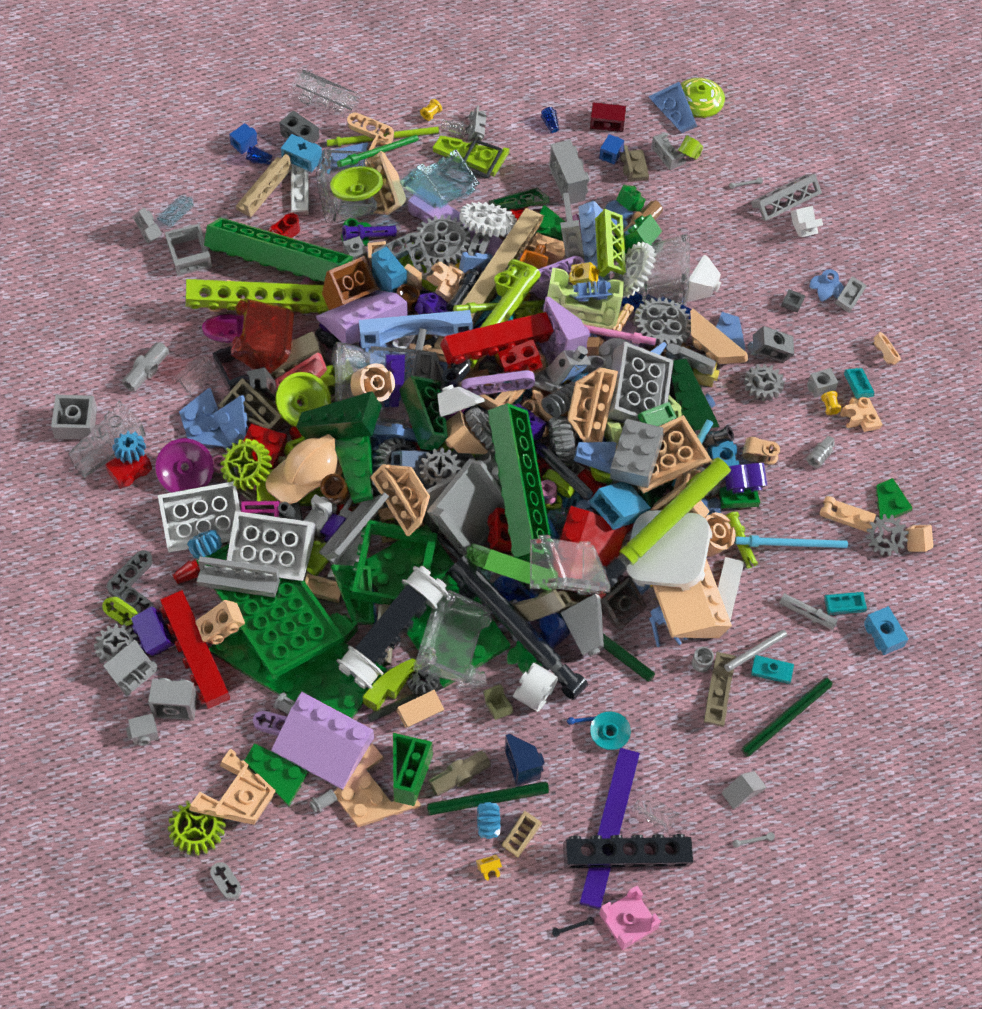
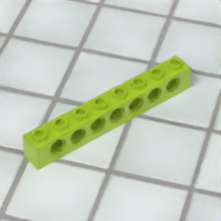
[185,279,329,314]

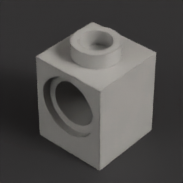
[807,368,838,398]

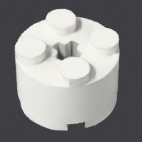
[513,663,558,712]

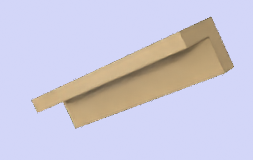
[236,154,292,217]

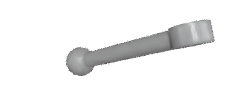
[729,177,763,189]
[732,832,775,848]

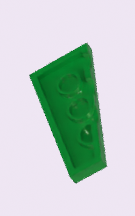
[335,436,373,504]

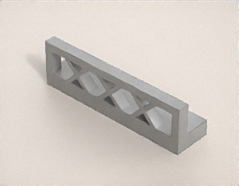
[751,174,822,221]
[197,556,280,597]

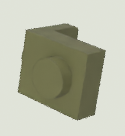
[483,684,514,720]

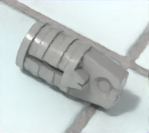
[806,436,835,468]

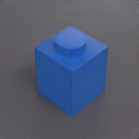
[229,123,258,154]
[599,134,624,165]

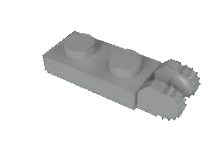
[665,343,716,376]

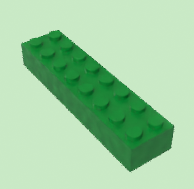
[204,217,353,281]
[488,403,554,564]

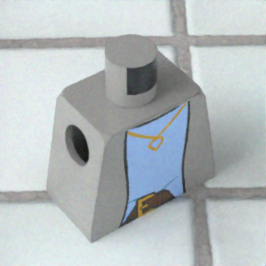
[546,346,591,384]

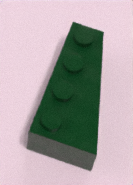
[669,359,720,435]
[399,375,448,451]
[296,391,382,440]

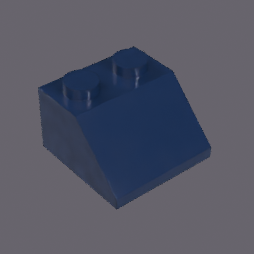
[504,734,545,786]

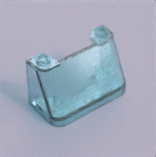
[400,149,480,209]

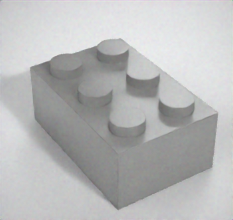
[549,140,589,204]
[610,419,664,488]

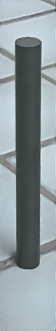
[367,683,443,723]

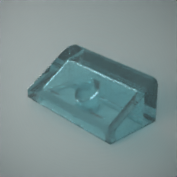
[157,195,194,228]

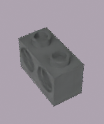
[279,110,320,143]

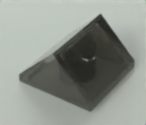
[600,575,647,631]

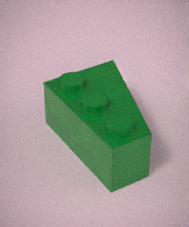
[393,733,433,806]

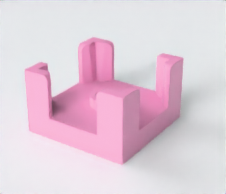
[599,886,661,950]

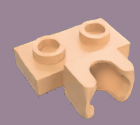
[427,262,465,302]
[840,397,882,432]

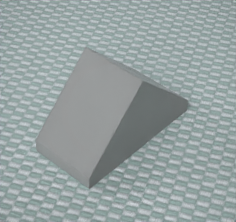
[722,771,767,810]

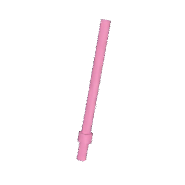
[584,325,656,346]

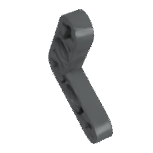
[107,550,154,614]

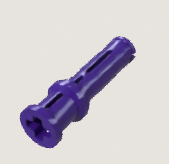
[342,224,397,241]

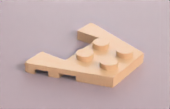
[334,743,420,827]
[189,749,275,825]

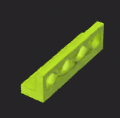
[595,209,626,277]

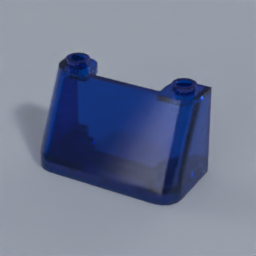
[492,575,570,649]

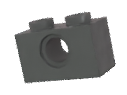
[753,326,794,363]

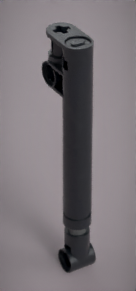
[444,555,588,700]

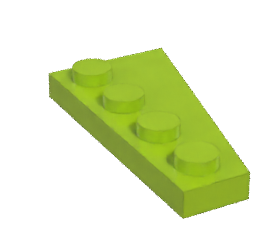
[433,135,510,177]

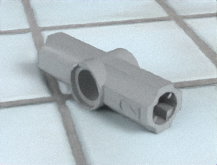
[122,342,169,391]

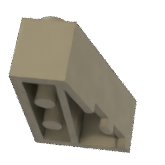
[263,332,331,379]
[218,378,285,431]

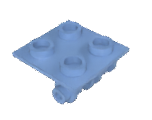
[569,280,613,301]

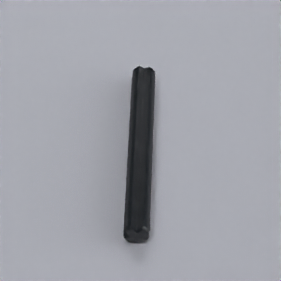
[534,440,593,500]

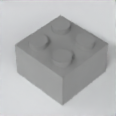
[51,395,97,440]
[148,678,198,721]

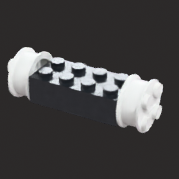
[337,566,448,689]

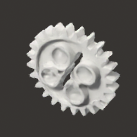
[459,202,517,237]
[612,242,656,298]

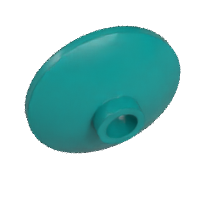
[590,711,631,750]

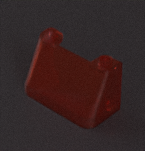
[231,298,294,374]

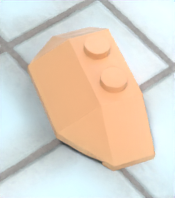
[367,151,407,215]
[690,309,748,364]
[567,367,618,442]
[370,464,430,536]

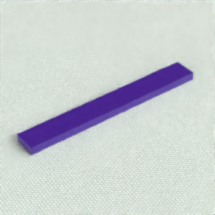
[580,748,640,910]

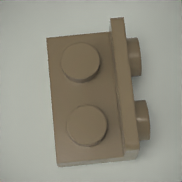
[620,145,649,182]

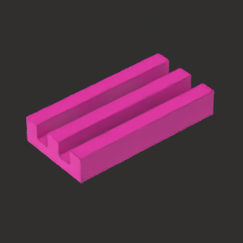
[241,501,281,517]

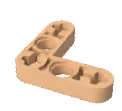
[347,113,394,167]

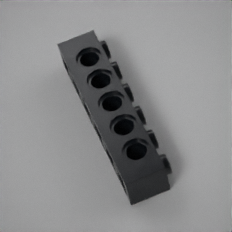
[563,834,693,869]

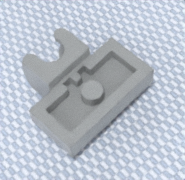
[132,208,162,243]

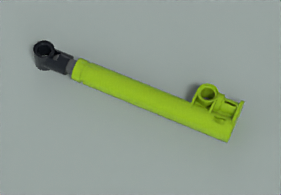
[442,259,541,388]
[592,457,731,592]

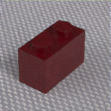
[590,102,626,132]

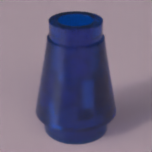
[541,107,560,133]
[246,146,273,165]

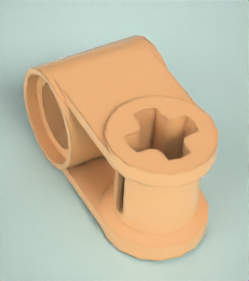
[742,437,780,465]

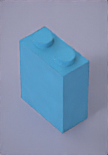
[371,246,407,293]
[589,482,650,530]

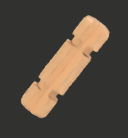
[611,303,634,331]

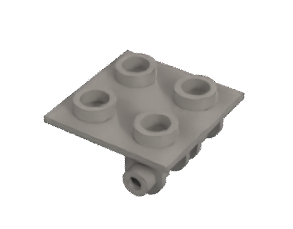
[103,639,158,696]

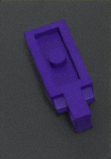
[385,354,405,407]

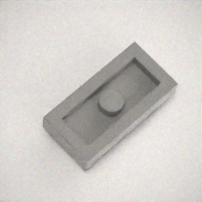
[834,276,867,313]

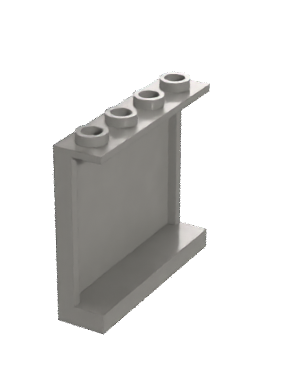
[427,459,505,557]

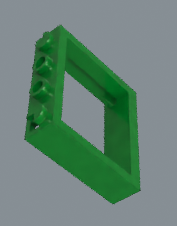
[349,520,437,605]

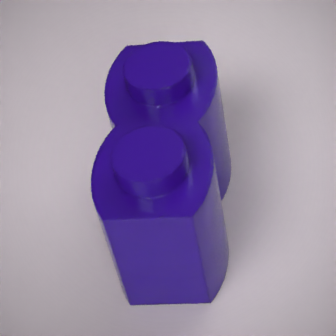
[725,463,767,494]

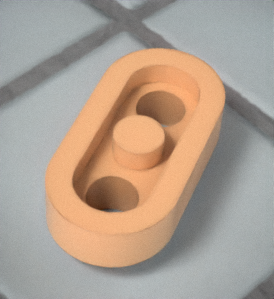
[873,332,901,365]

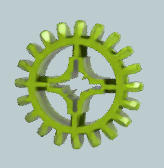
[220,438,272,491]
[168,800,226,856]

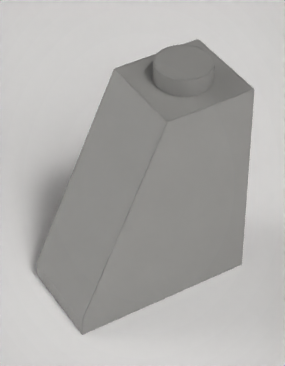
[561,594,604,657]

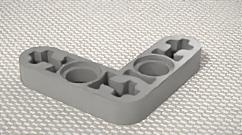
[373,232,434,280]

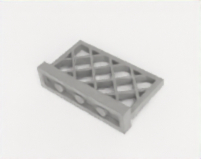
[561,193,584,270]
[319,493,389,564]

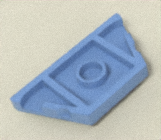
[179,388,231,450]

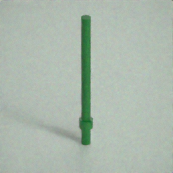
[337,135,419,167]

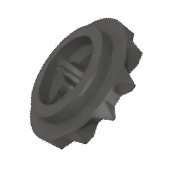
[407,668,440,694]

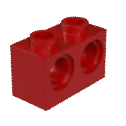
[498,340,543,373]
[487,508,512,554]

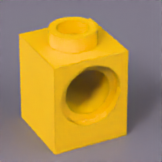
[569,262,599,287]

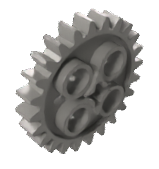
[413,215,471,266]
[633,297,691,348]
[465,407,495,453]

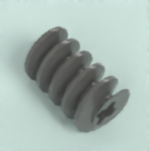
[541,382,575,418]

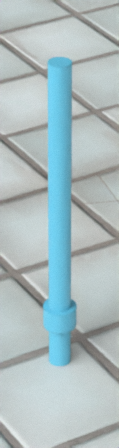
[734,535,848,548]

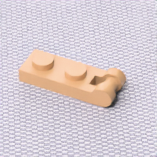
[820,496,876,532]

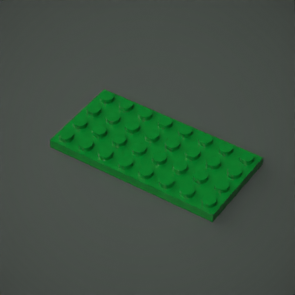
[365,524,511,688]
[196,544,344,679]
[209,629,387,719]

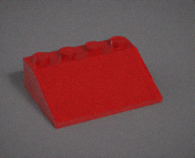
[550,506,627,601]

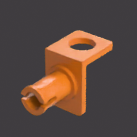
[519,244,548,269]

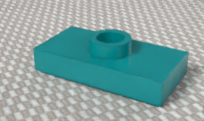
[844,368,875,399]
[824,592,867,615]
[751,655,794,685]

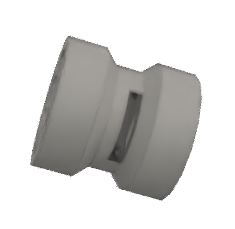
[692,647,714,673]

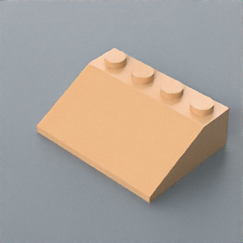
[616,415,712,493]
[653,559,732,638]

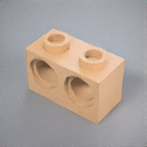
[195,600,245,645]

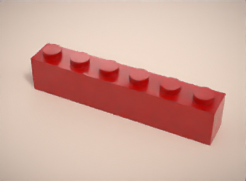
[440,312,554,364]
[159,590,230,709]

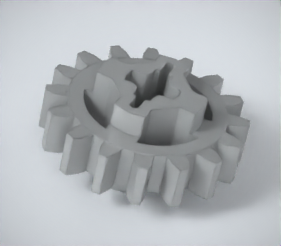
[744,364,785,402]
[419,448,461,488]
[866,514,908,556]
[94,624,139,663]

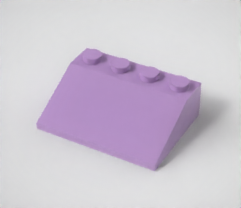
[316,290,407,347]
[537,297,590,365]
[271,692,374,790]

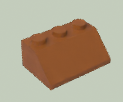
[322,256,378,310]

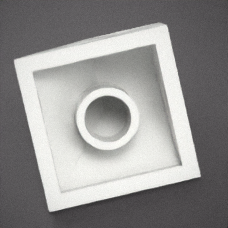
[684,255,721,302]
[438,385,485,417]

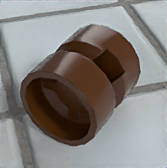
[397,284,420,316]
[320,474,350,505]

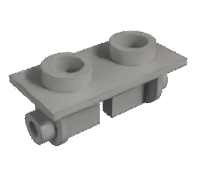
[467,105,486,141]

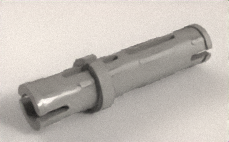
[779,593,838,631]

